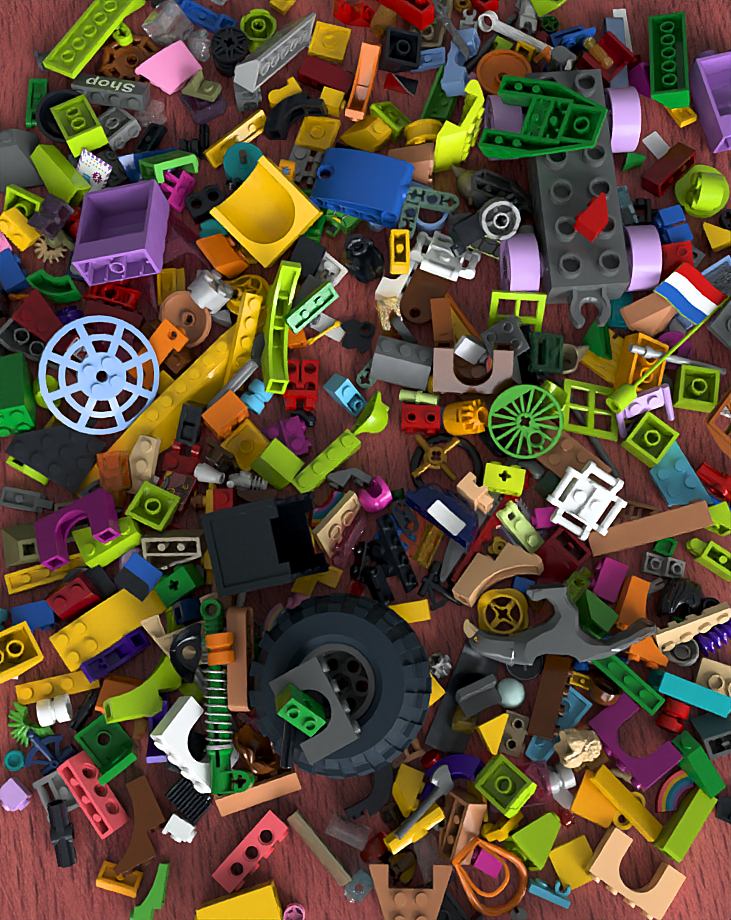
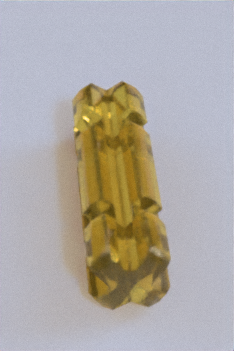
[583,36,613,69]

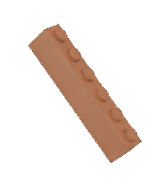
[588,498,714,557]

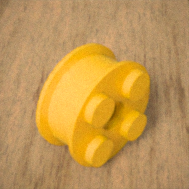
[403,119,443,152]

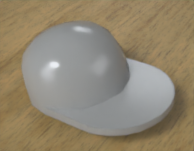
[662,638,699,667]

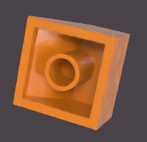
[196,233,250,280]

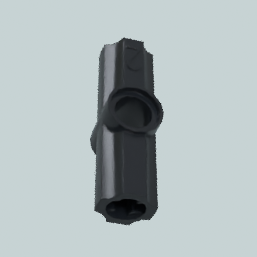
[47,799,77,868]

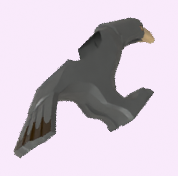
[463,582,658,666]

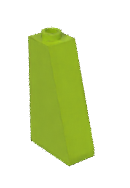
[30,144,91,211]
[651,785,718,863]

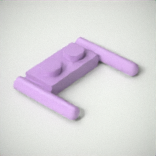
[615,383,675,438]

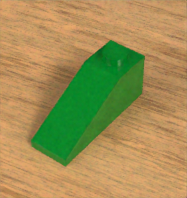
[671,730,726,799]

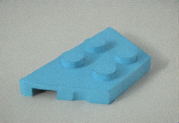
[649,440,713,507]

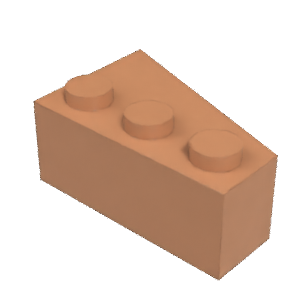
[438,787,487,865]

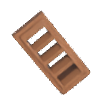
[618,498,661,521]

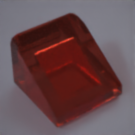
[345,579,364,596]

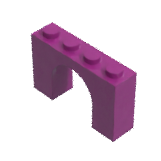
[34,488,121,571]
[587,692,683,792]

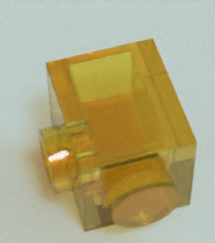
[370,5,397,37]

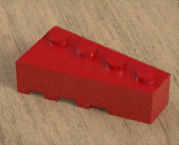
[376,0,434,31]

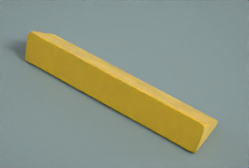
[589,764,663,842]

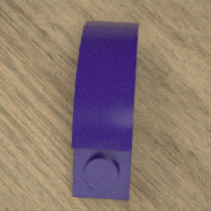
[79,627,151,683]
[421,754,485,802]

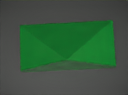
[581,320,612,360]

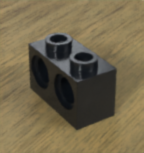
[184,183,226,225]
[175,400,207,446]

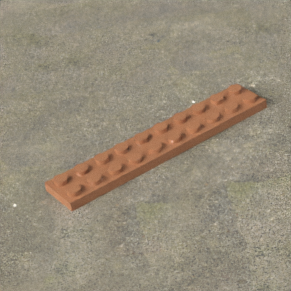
[452,355,612,485]

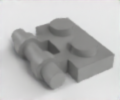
[289,145,324,187]

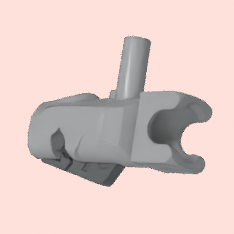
[514,0,552,37]

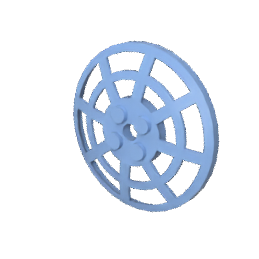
[38,315,159,435]

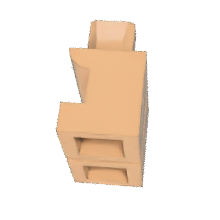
[457,472,494,515]

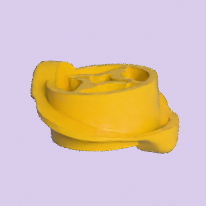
[224,275,269,315]
[477,588,529,634]

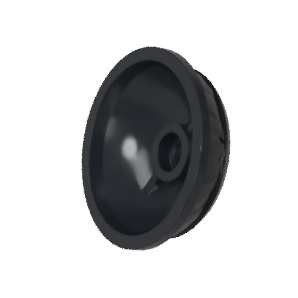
[35,89,81,143]

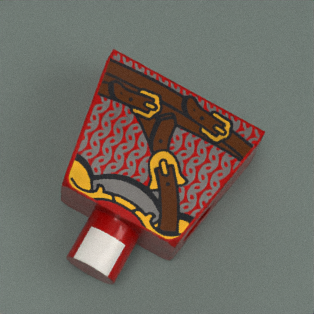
[153,470,200,515]

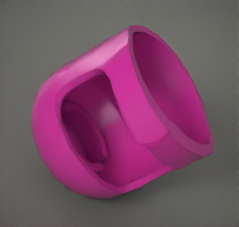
[358,475,393,514]

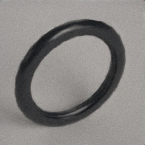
[410,433,483,505]

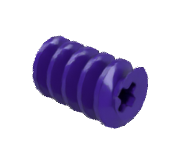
[693,618,731,657]

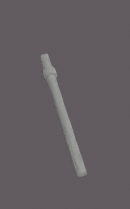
[628,344,727,376]

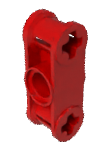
[83,283,141,312]

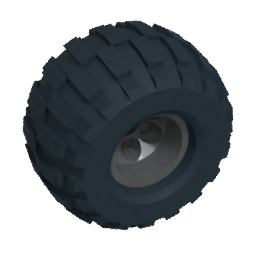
[249,593,432,779]

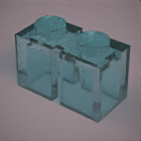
[617,185,639,226]

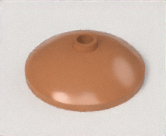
[158,290,212,348]

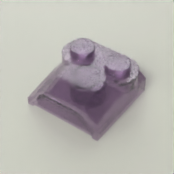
[178,79,227,125]

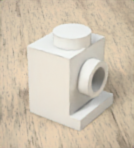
[162,812,197,843]

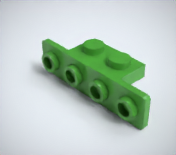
[418,65,459,122]

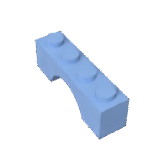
[441,28,481,97]

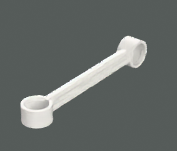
[478,10,576,70]

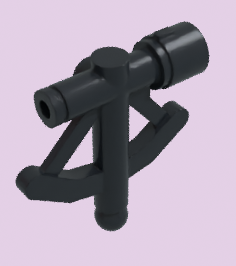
[417,560,463,611]

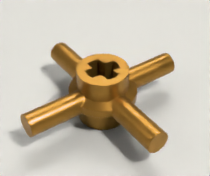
[411,434,460,482]

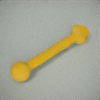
[307,320,341,345]

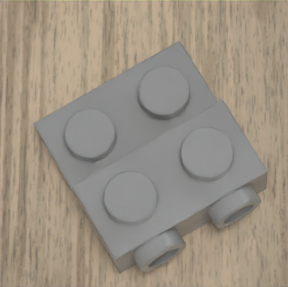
[98,107,142,152]

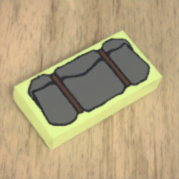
[467,235,501,260]

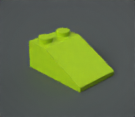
[50,94,109,158]

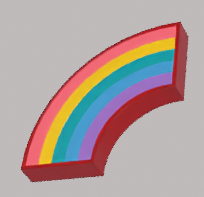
[308,490,347,528]
[655,768,695,813]

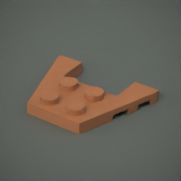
[368,863,452,920]

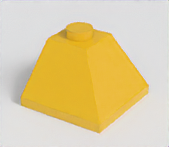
[340,114,392,153]

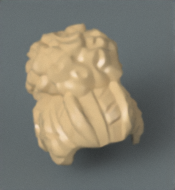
[553,728,602,768]

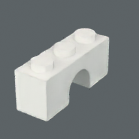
[375,249,421,308]

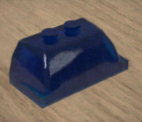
[405,482,479,551]

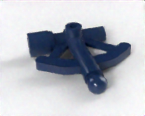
[24,730,79,777]

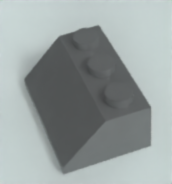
[369,335,434,392]

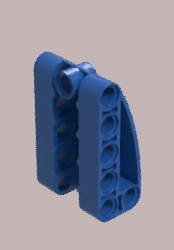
[309,148,415,228]

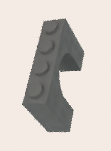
[269,657,361,765]

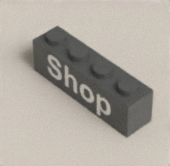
[71,73,151,112]

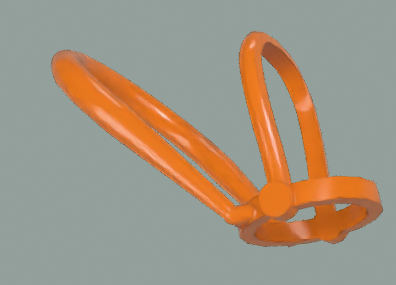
[451,835,528,916]

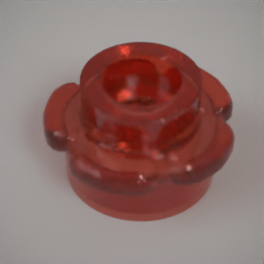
[557,809,575,829]

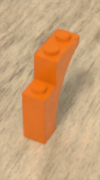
[344,40,382,122]
[614,575,669,669]

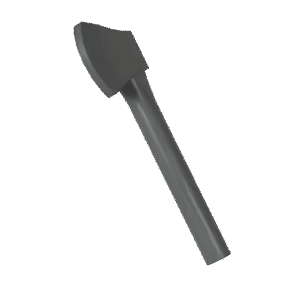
[394,764,455,840]

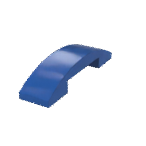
[166,0,238,33]

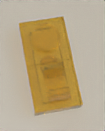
[409,524,444,569]

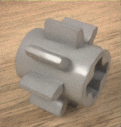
[428,652,452,679]

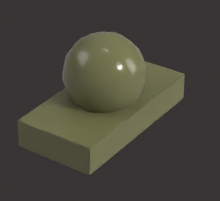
[46,215,75,251]

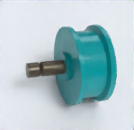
[223,142,263,183]

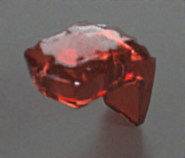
[360,831,388,864]

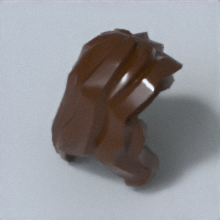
[233,724,280,774]

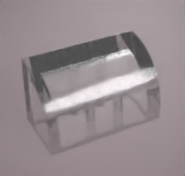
[325,811,372,851]

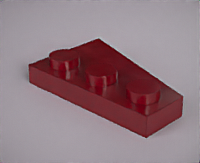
[11,287,72,354]

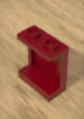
[575,30,634,89]

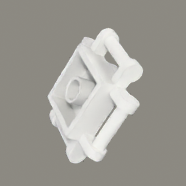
[410,230,481,282]
[546,460,627,541]

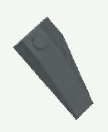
[0,312,74,374]

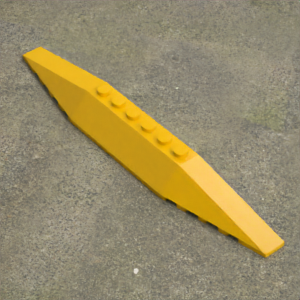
[76,283,301,498]

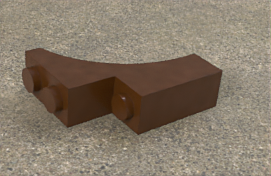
[113,774,166,877]

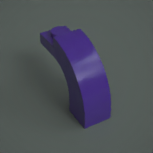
[146,692,171,763]

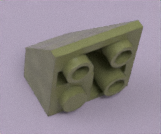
[1,522,40,567]

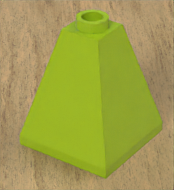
[501,811,561,871]

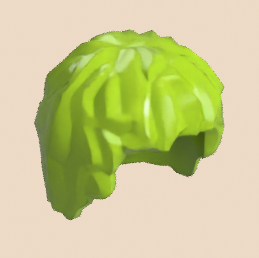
[532,380,569,417]

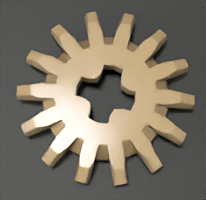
[34,233,68,264]

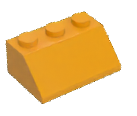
[613,332,669,394]

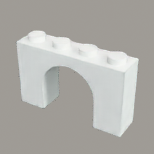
[150,696,239,794]

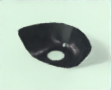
[169,623,202,683]

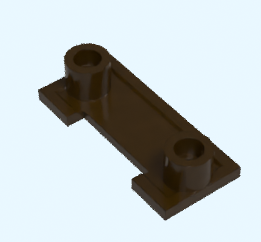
[205,438,240,476]

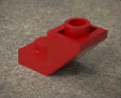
[333,0,374,28]

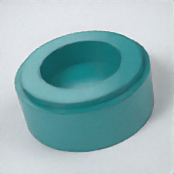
[4,750,26,771]

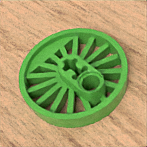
[488,384,564,459]

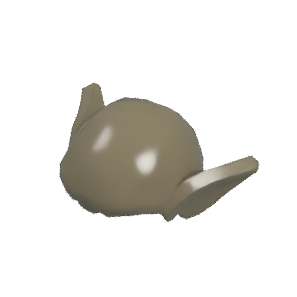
[451,165,478,205]
[546,343,589,374]

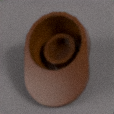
[588,669,621,706]

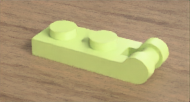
[496,500,545,554]

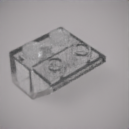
[141,0,195,47]

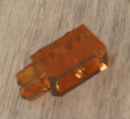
[97,451,132,508]

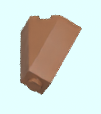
[388,143,434,188]
[620,292,677,340]

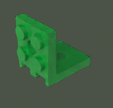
[74,713,138,786]

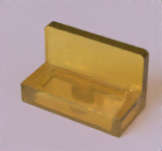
[375,296,403,338]

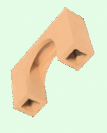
[585,825,686,920]

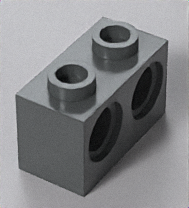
[232,76,262,112]

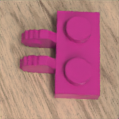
[158,170,197,212]

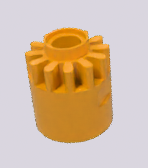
[443,399,489,436]

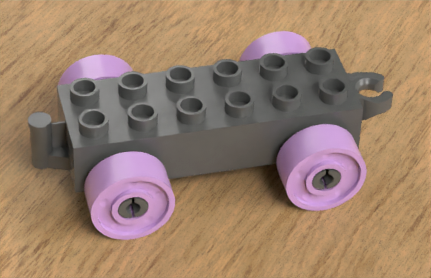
[484,46,662,329]

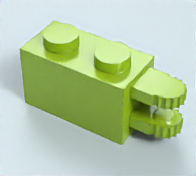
[685,538,731,582]

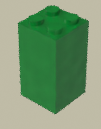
[0,352,37,438]

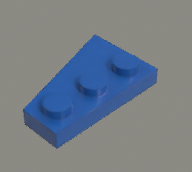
[117,147,179,184]

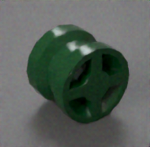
[539,16,559,35]

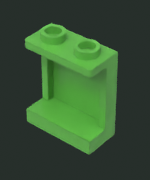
[138,150,199,184]

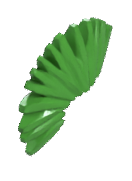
[8,702,55,747]

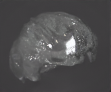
[187,28,211,62]

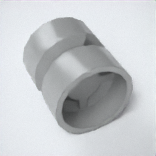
[538,762,576,795]

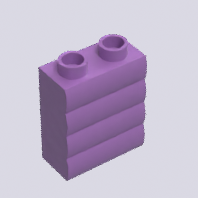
[688,49,731,154]
[72,179,169,286]

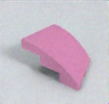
[134,40,203,95]

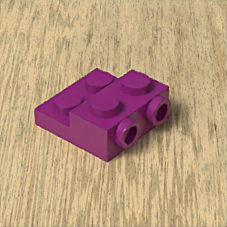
[261,416,312,458]

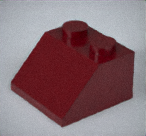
[45,570,105,623]

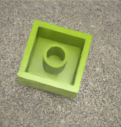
[672,364,720,413]
[620,411,680,468]

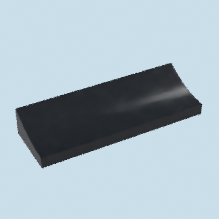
[423,637,501,755]

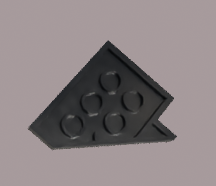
[5,418,107,494]

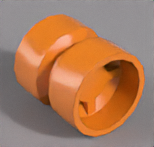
[205,632,236,666]

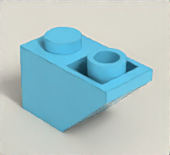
[323,373,367,417]

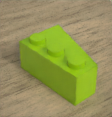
[72,516,145,568]

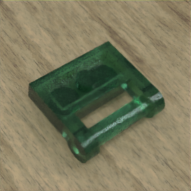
[528,332,564,374]

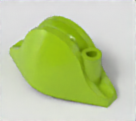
[351,391,389,436]

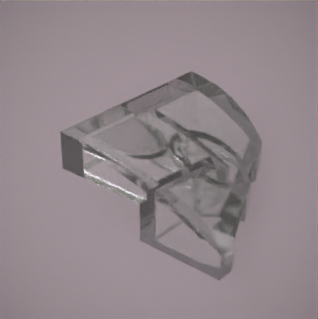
[412,833,457,883]

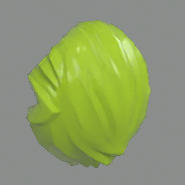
[32,374,61,409]

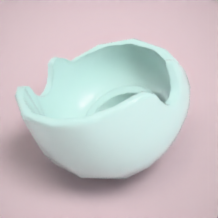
[495,678,526,709]

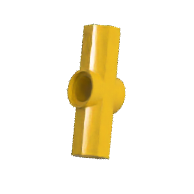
[383,802,445,855]

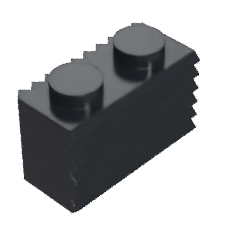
[164,776,214,825]

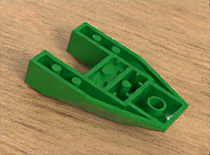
[478,75,608,159]

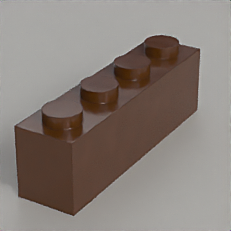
[527,654,575,742]

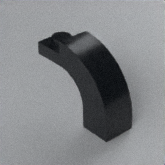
[263,93,328,140]
[344,763,393,820]

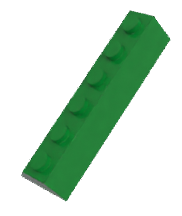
[648,11,690,109]

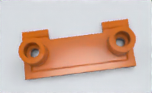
[126,318,189,390]

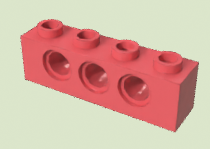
[56,750,130,840]
[211,809,289,894]

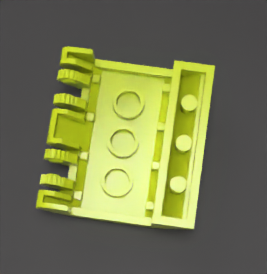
[432,80,485,173]

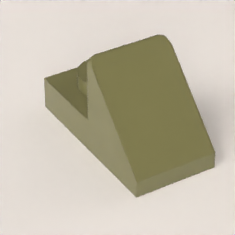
[182,69,222,102]

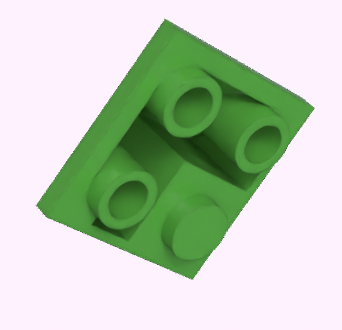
[573,589,619,639]

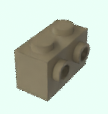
[498,710,530,758]

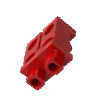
[282,359,320,411]

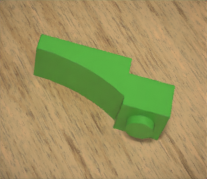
[129,861,171,920]

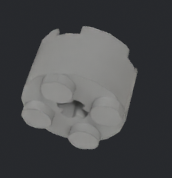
[479,197,521,240]
[187,269,234,314]

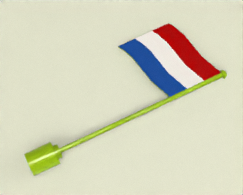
[606,262,731,414]

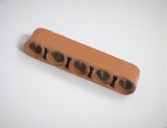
[226,606,254,711]

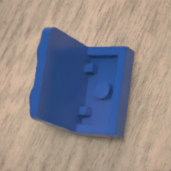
[549,24,596,52]

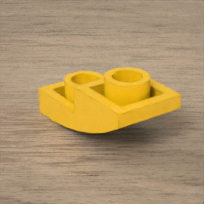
[388,599,431,623]

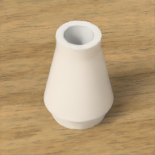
[194,463,225,484]

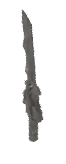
[431,0,469,61]

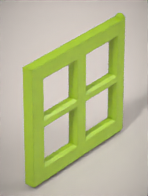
[487,290,547,344]
[562,378,618,442]

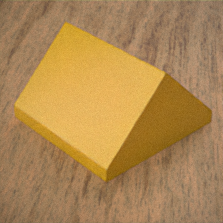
[475,713,509,755]

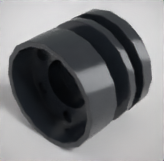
[210,27,250,78]

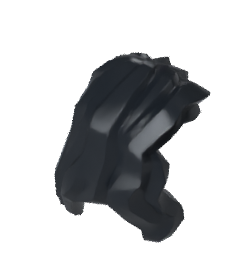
[343,233,385,284]
[655,576,701,617]

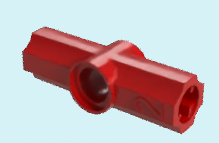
[695,461,731,503]

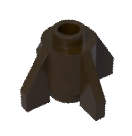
[377,847,417,886]

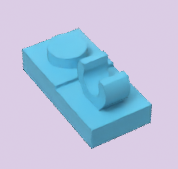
[527,878,571,909]

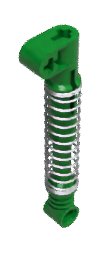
[200,599,255,794]

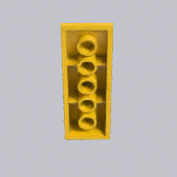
[49,581,171,672]

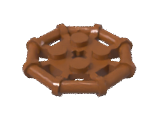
[99,33,161,87]

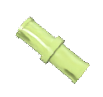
[399,389,440,406]

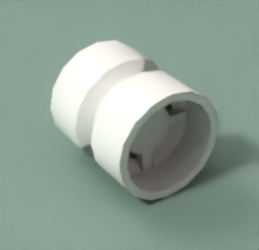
[36,694,73,727]

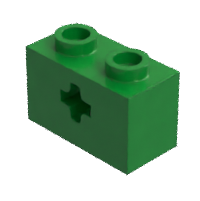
[154,563,205,608]
[275,683,326,737]

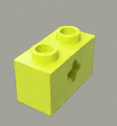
[482,461,526,497]

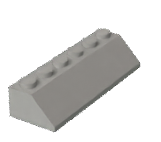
[234,12,316,93]

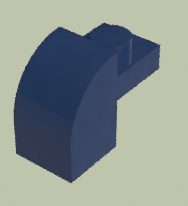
[172,597,203,626]

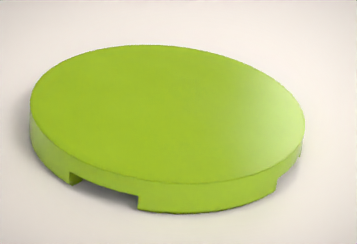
[673,165,729,218]

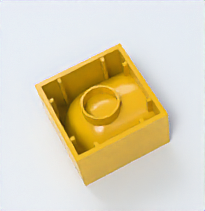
[209,155,323,268]

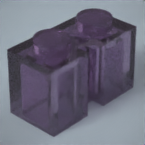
[27,193,74,241]

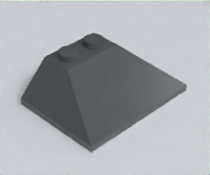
[0,128,45,194]

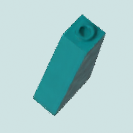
[646,668,731,718]

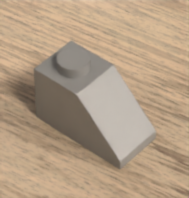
[454,335,489,365]

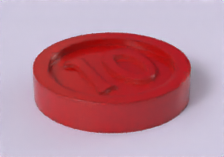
[421,749,440,768]

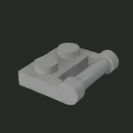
[32,771,80,822]

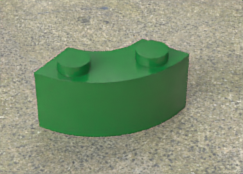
[26,269,82,303]

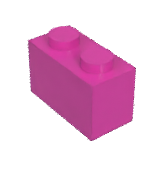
[587,557,629,605]

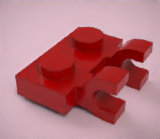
[161,439,204,477]

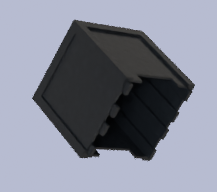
[200,491,330,597]

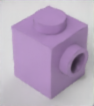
[0,776,33,811]

